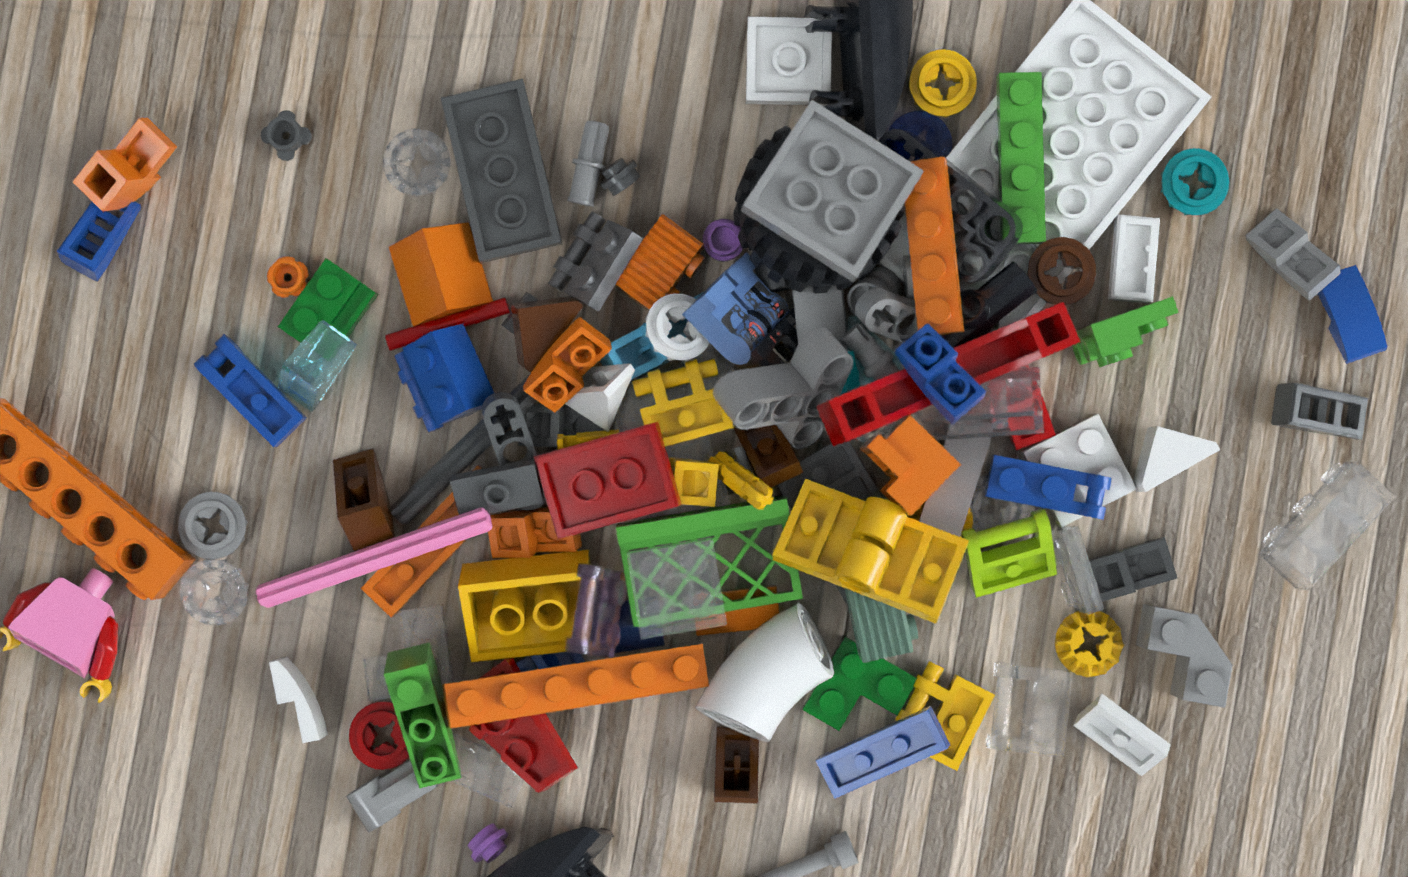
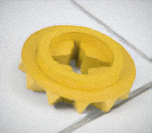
[909,49,977,118]
[1055,609,1124,678]

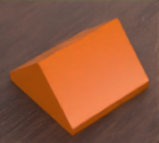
[389,222,493,326]

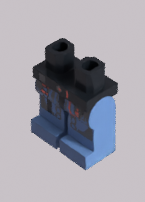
[682,252,798,371]

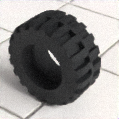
[733,126,905,294]

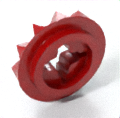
[349,701,409,770]

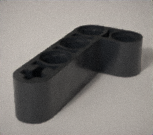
[878,129,1023,282]

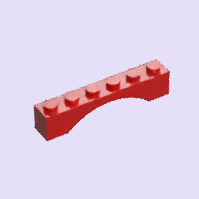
[816,301,1081,447]

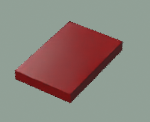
[534,421,682,539]

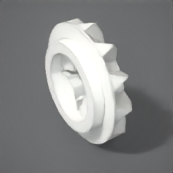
[645,294,710,362]

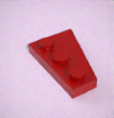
[469,658,578,793]

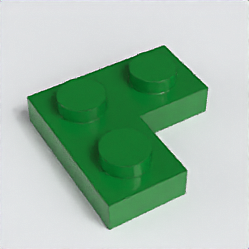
[802,636,917,731]

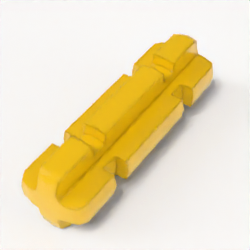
[708,451,774,510]

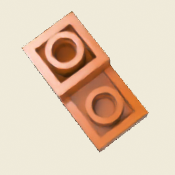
[523,317,612,413]

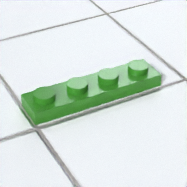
[996,72,1046,244]

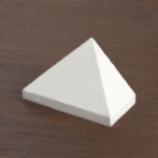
[565,363,635,432]

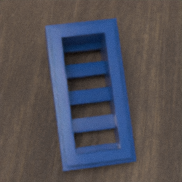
[57,201,141,282]

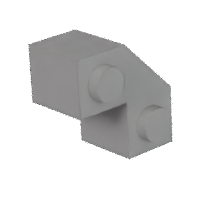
[1136,604,1233,708]

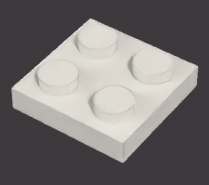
[746,17,832,105]
[1021,414,1137,527]

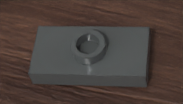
[450,459,544,515]

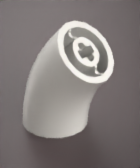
[695,602,834,742]

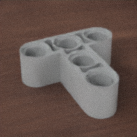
[713,327,854,449]

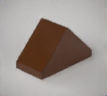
[511,296,584,373]
[714,727,759,804]

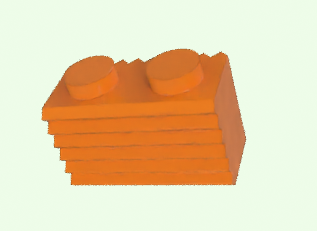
[615,214,705,311]

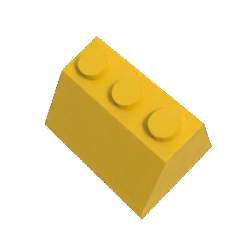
[458,550,599,662]

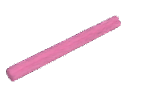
[256,507,492,608]

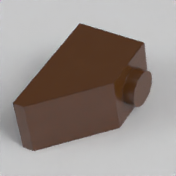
[333,449,395,551]

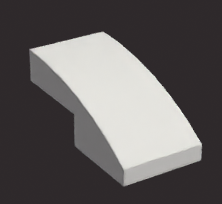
[269,657,328,743]

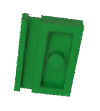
[277,258,379,363]

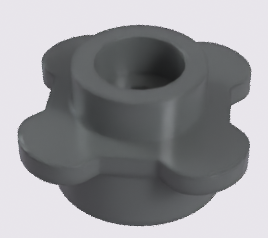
[261,110,312,161]

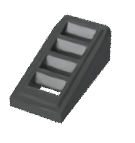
[1271,382,1368,440]

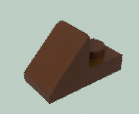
[733,425,803,488]

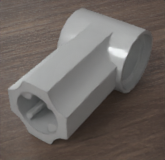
[346,759,438,833]

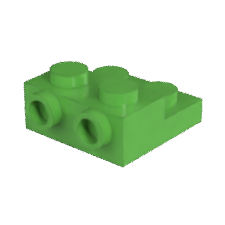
[1072,296,1179,368]

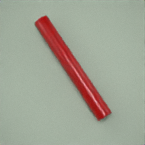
[385,297,511,351]

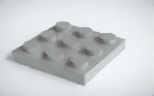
[741,100,924,283]

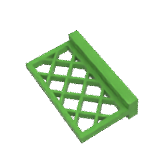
[616,495,803,627]

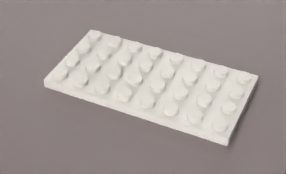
[879,0,1212,329]

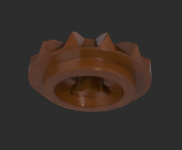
[1027,237,1096,305]

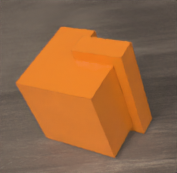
[860,415,961,516]

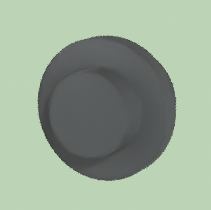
[600,158,640,196]

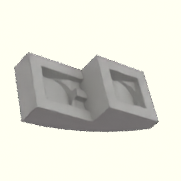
[1245,208,1341,301]

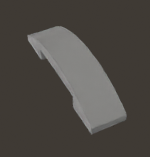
[919,416,995,537]

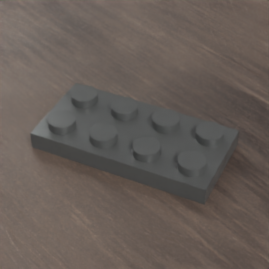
[441,79,563,263]

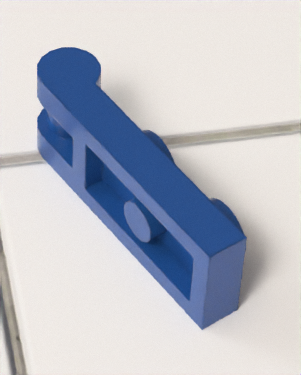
[194,334,307,447]
[984,455,1112,520]

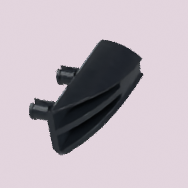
[804,0,913,140]
[487,827,614,877]

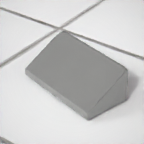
[792,285,850,352]

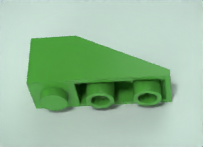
[384,643,462,789]

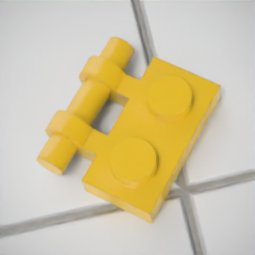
[632,358,734,447]
[895,661,995,771]

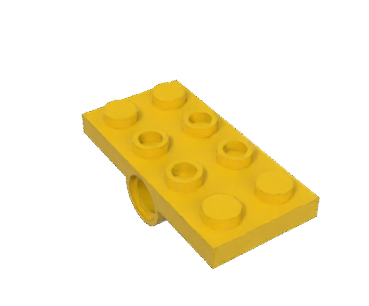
[772,479,969,624]

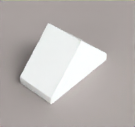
[1133,426,1220,492]

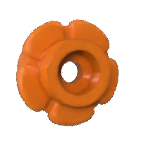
[267,256,309,298]

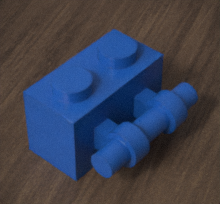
[394,324,494,433]

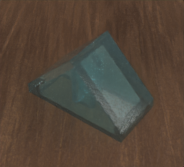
[278,320,357,412]

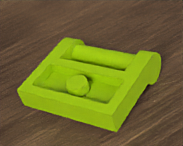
[961,508,1057,598]

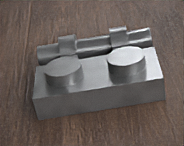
[548,212,643,312]

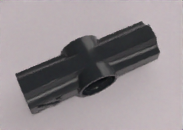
[940,261,1038,348]

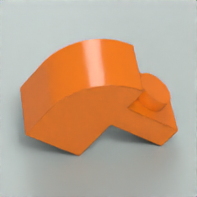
[73,118,177,212]

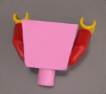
[0,568,118,703]

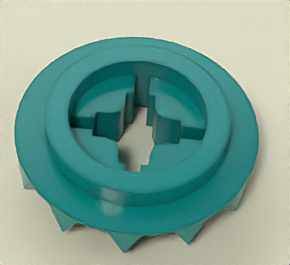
[1161,148,1229,216]

